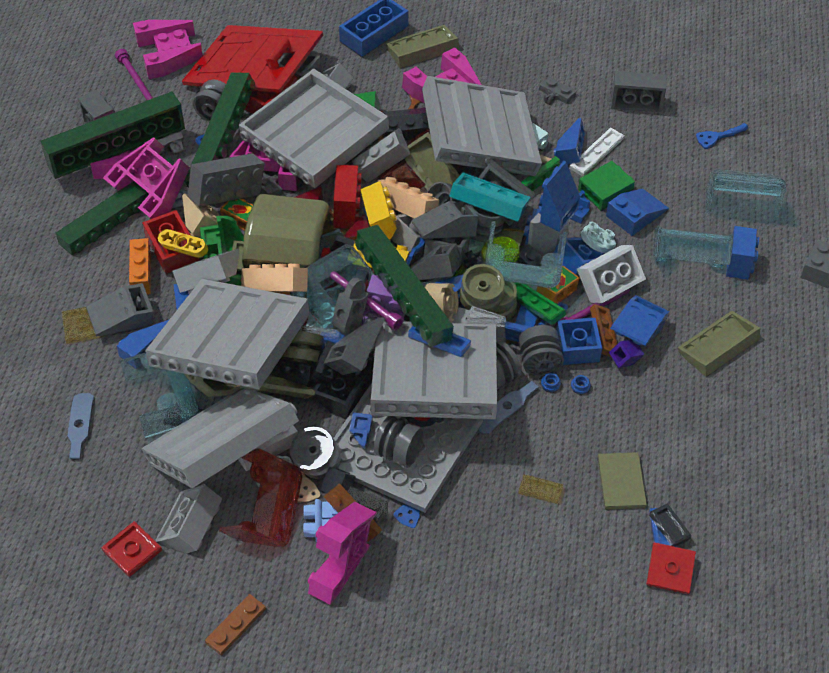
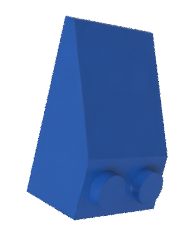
[606,188,669,236]
[552,237,605,279]

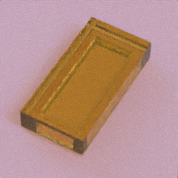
[518,474,564,504]

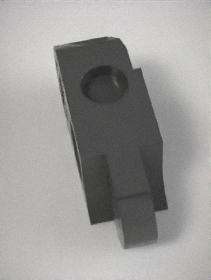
[333,277,369,336]

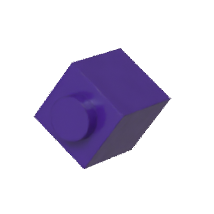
[609,339,645,368]

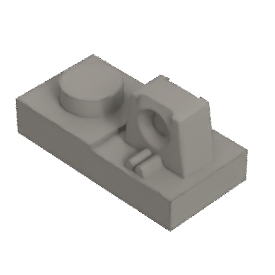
[157,132,184,154]

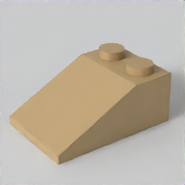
[182,193,222,245]

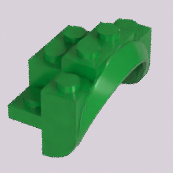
[200,216,244,286]

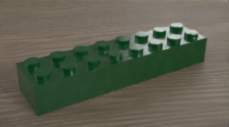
[40,91,185,179]

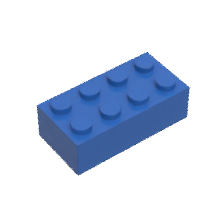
[339,0,409,57]

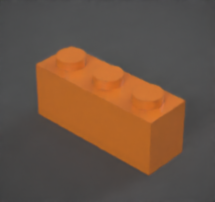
[129,238,151,294]

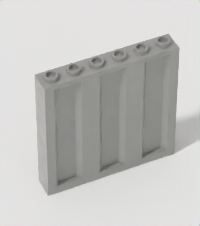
[239,69,389,188]
[422,76,542,176]
[145,279,310,389]
[371,321,497,419]
[141,389,299,488]

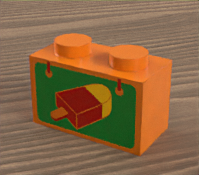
[220,198,253,231]
[537,266,580,304]

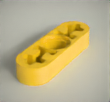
[158,229,208,258]

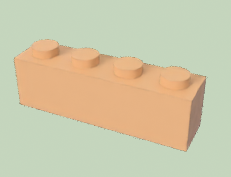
[378,177,439,219]
[241,264,308,292]

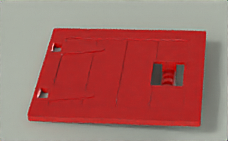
[182,25,324,93]

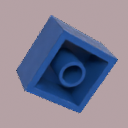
[726,226,759,280]
[556,318,602,365]

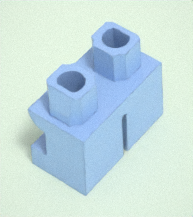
[303,499,338,542]

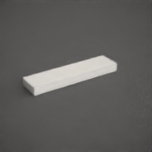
[569,128,625,176]

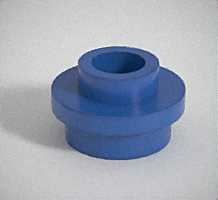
[541,373,561,392]
[571,375,591,394]

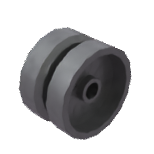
[193,79,226,121]
[290,427,342,479]

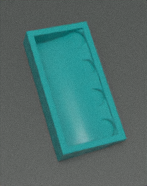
[449,173,531,222]

